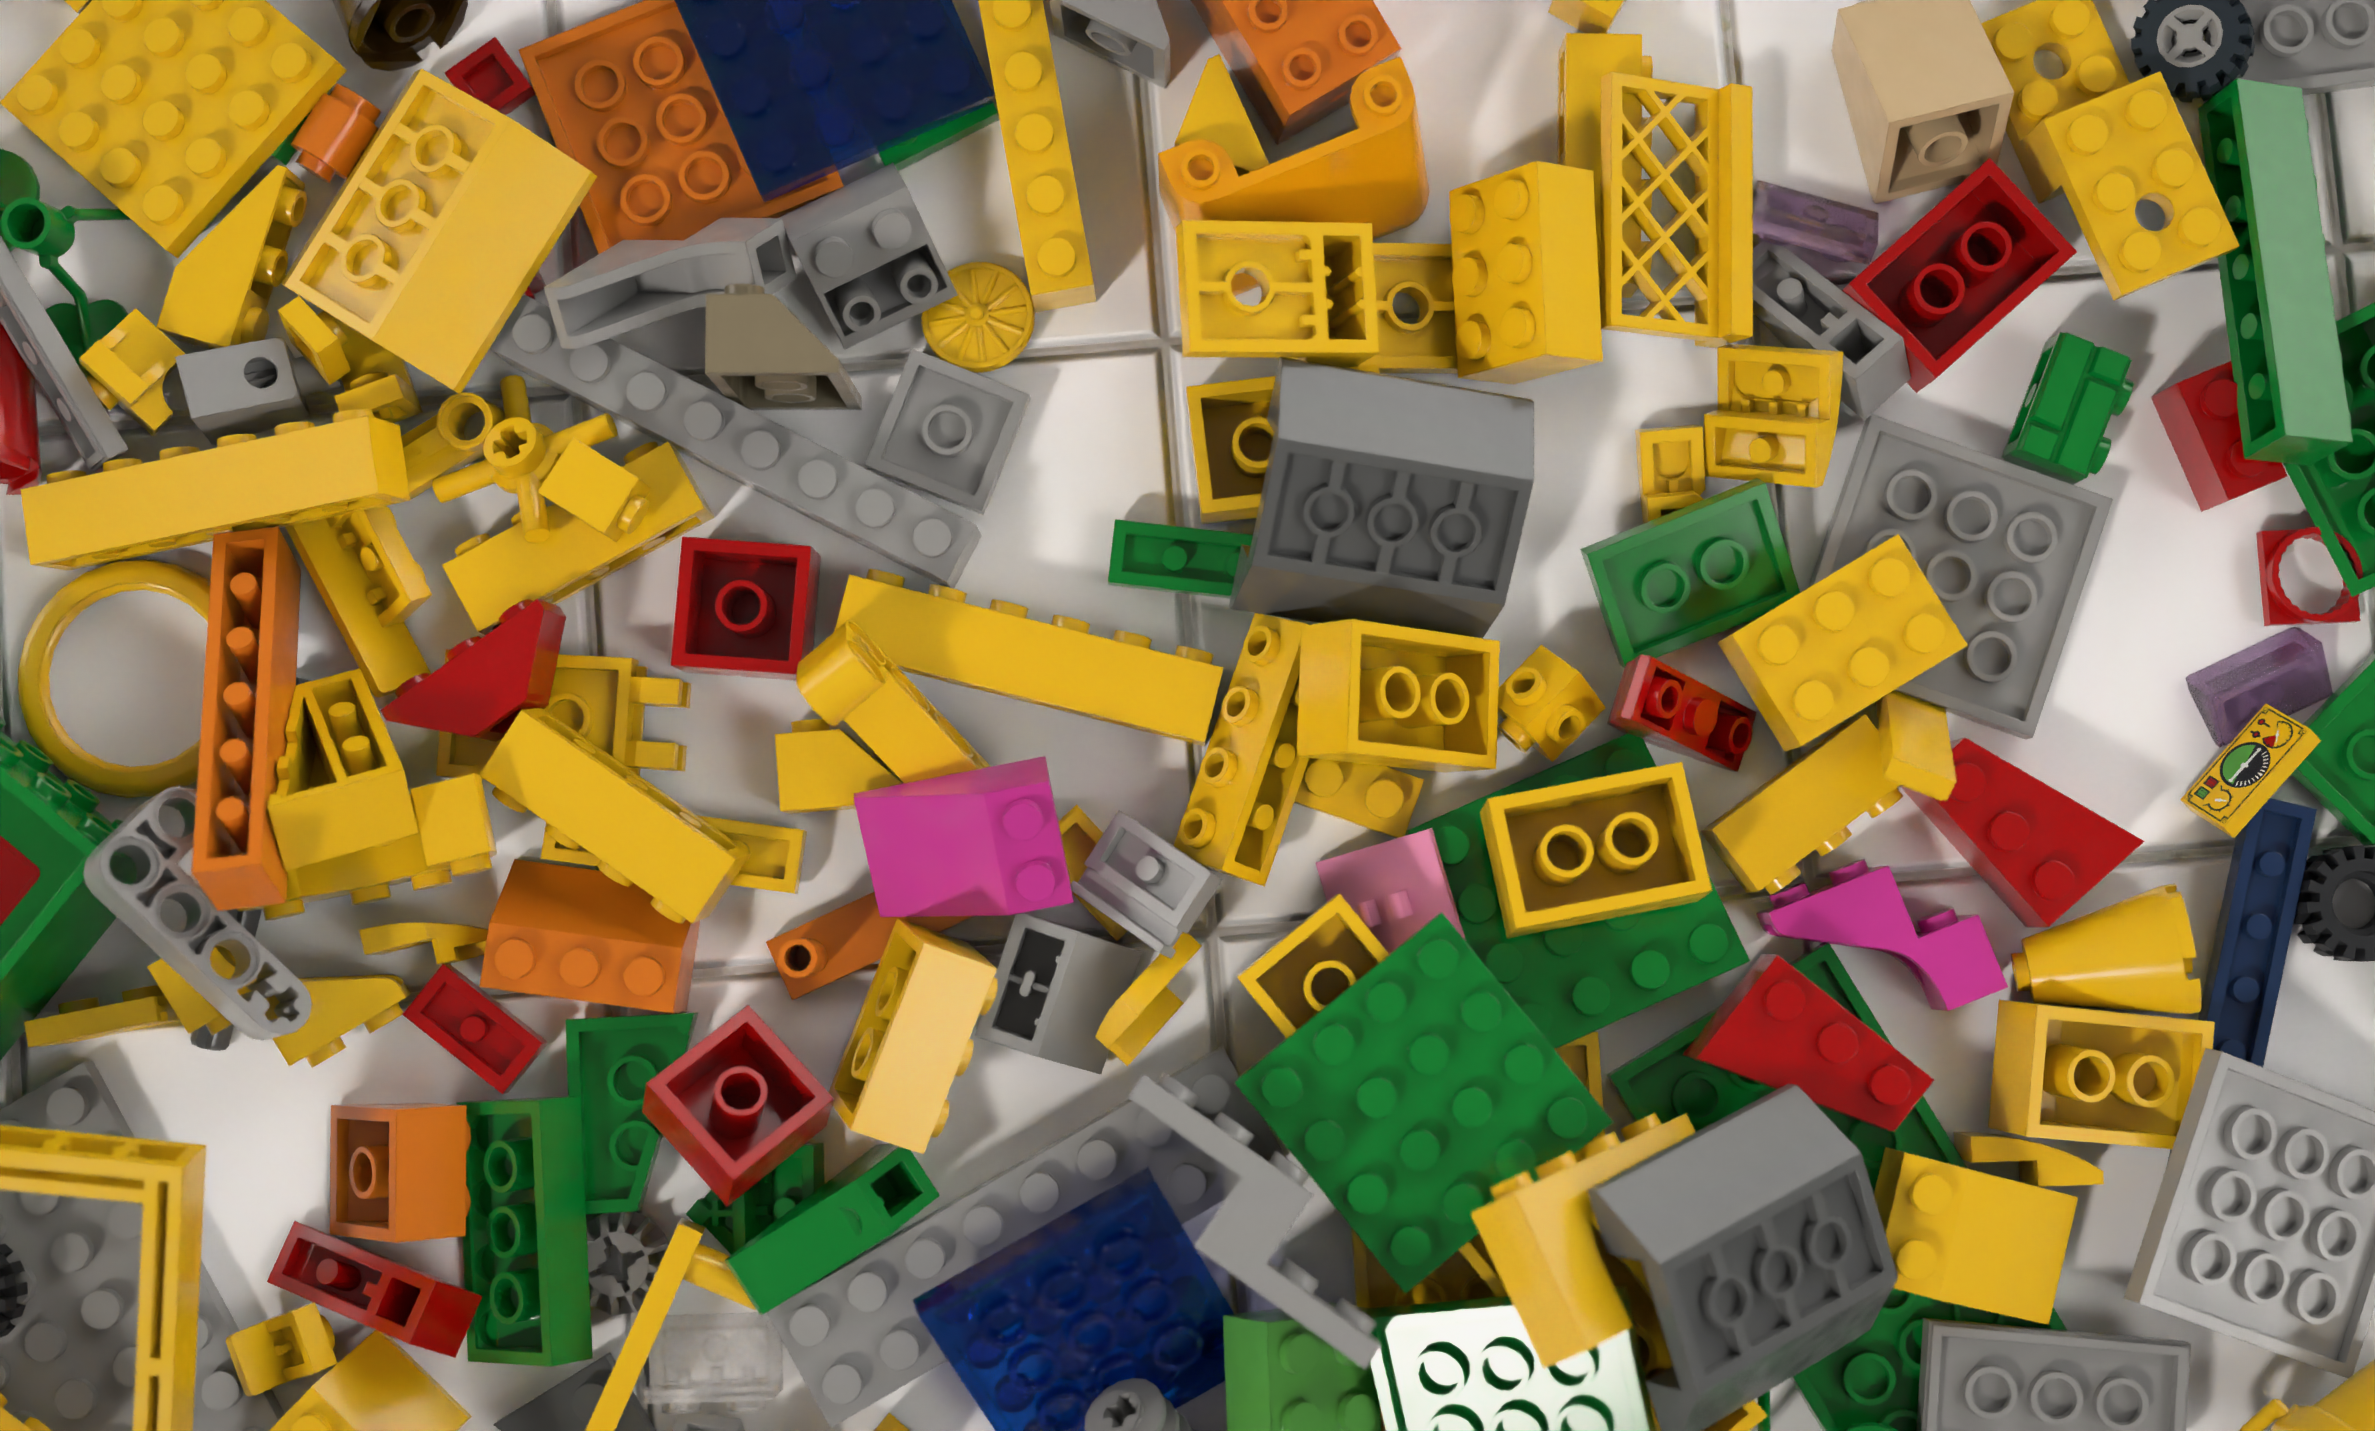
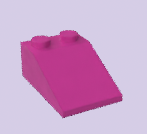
[854,756,1074,917]

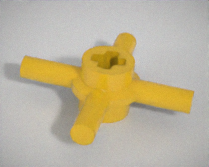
[432,375,618,543]

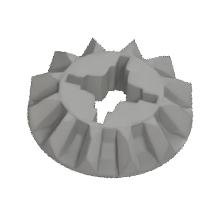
[586,1212,669,1316]

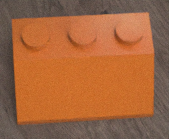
[479,859,700,1013]

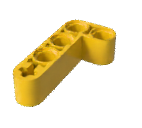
[796,620,991,784]

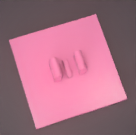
[1316,828,1466,954]

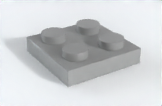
[864,348,1031,515]

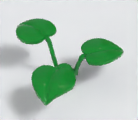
[0,149,215,377]

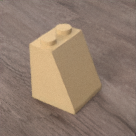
[1832,0,2014,204]

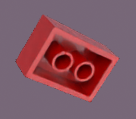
[1842,158,2077,393]

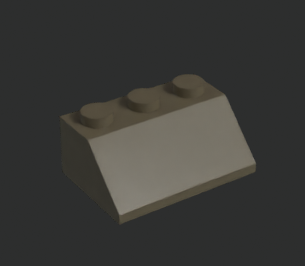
[705,284,862,410]

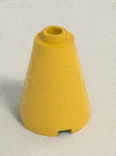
[2011,883,2202,1014]

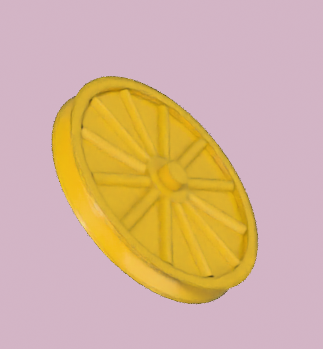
[921,262,1035,373]

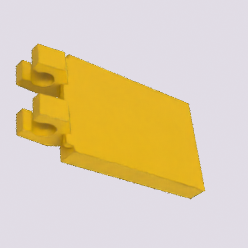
[436,649,691,779]

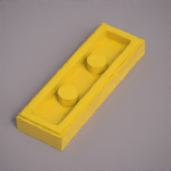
[1876,691,1956,801]

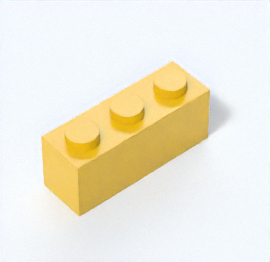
[1700,714,1903,895]

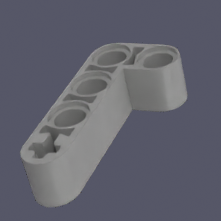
[83,786,312,1041]

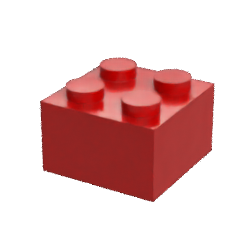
[671,536,821,681]
[642,1005,834,1207]

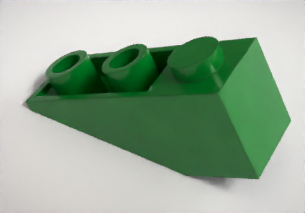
[724,1143,940,1315]

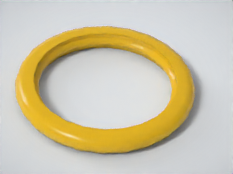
[18,559,210,798]

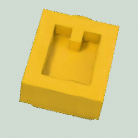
[331,315,423,423]

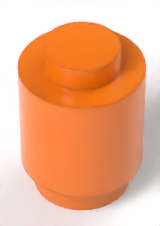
[291,84,381,183]

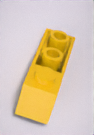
[156,165,307,350]

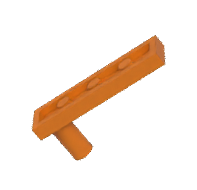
[766,892,974,1000]

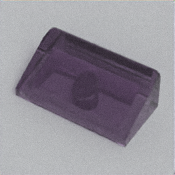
[2186,627,2333,748]

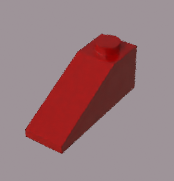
[267,1221,482,1358]

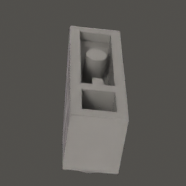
[1753,235,1911,420]

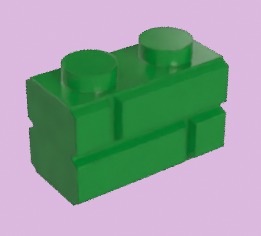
[2001,332,2134,485]

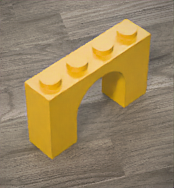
[1470,1113,1696,1368]

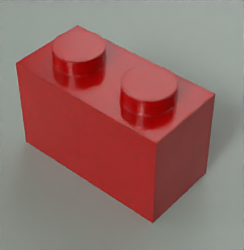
[2151,361,2288,512]

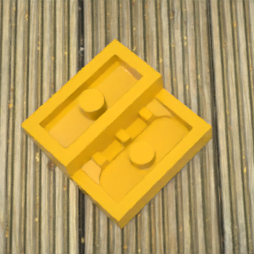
[1704,344,1843,488]

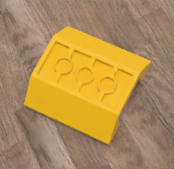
[281,68,598,394]

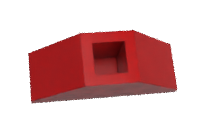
[380,599,566,742]
[1607,654,1757,772]

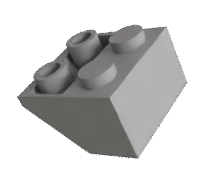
[780,163,958,350]
[975,913,1142,1075]

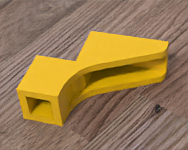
[147,945,411,1068]

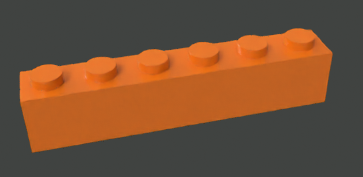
[191,526,301,911]

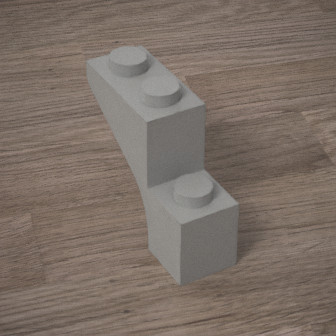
[544,218,797,349]

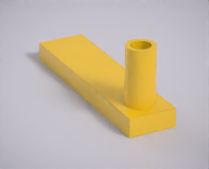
[585,1217,756,1431]

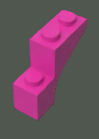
[1756,859,2008,1011]

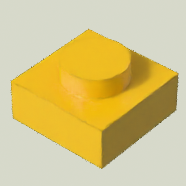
[278,296,351,385]

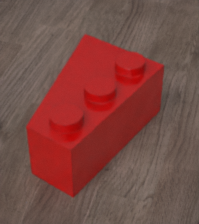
[1900,738,2145,927]
[1683,954,1934,1132]

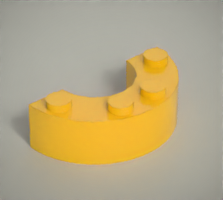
[238,774,497,921]

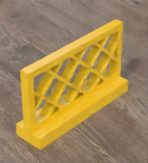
[1600,72,1753,348]

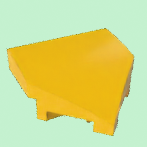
[1095,932,1202,1066]

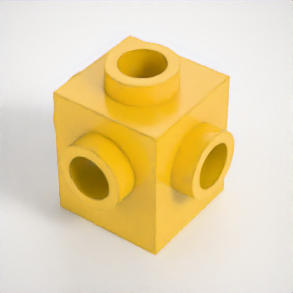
[1497,645,1606,762]

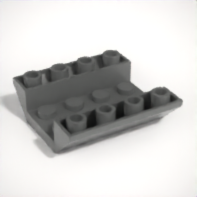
[1229,357,1534,638]
[1588,1084,1898,1431]

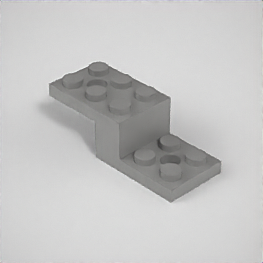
[1128,1072,1381,1369]

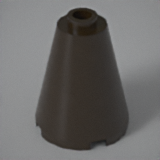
[332,0,468,71]

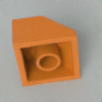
[330,1103,471,1243]

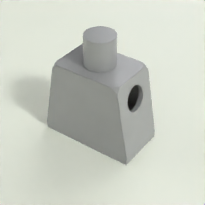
[175,337,341,445]

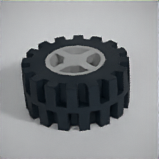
[2131,0,2255,103]

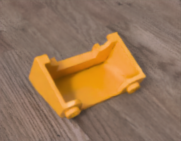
[1158,56,1430,296]

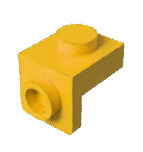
[226,1302,338,1397]

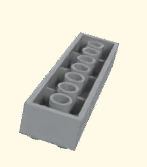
[767,1046,1286,1428]

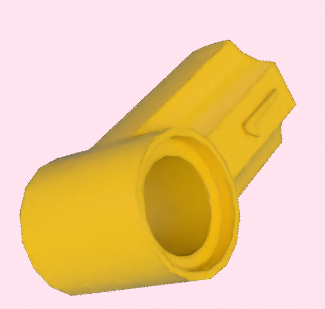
[401,392,505,500]

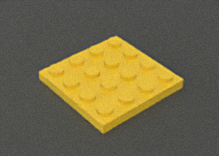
[0,0,347,259]

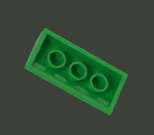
[456,1096,593,1367]

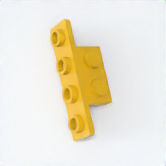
[285,506,432,698]

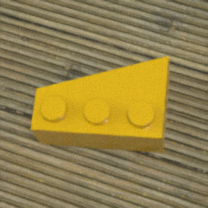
[267,668,419,871]

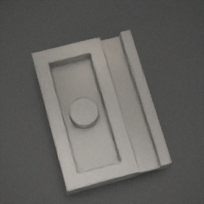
[1071,810,1223,958]

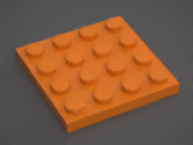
[519,0,844,254]

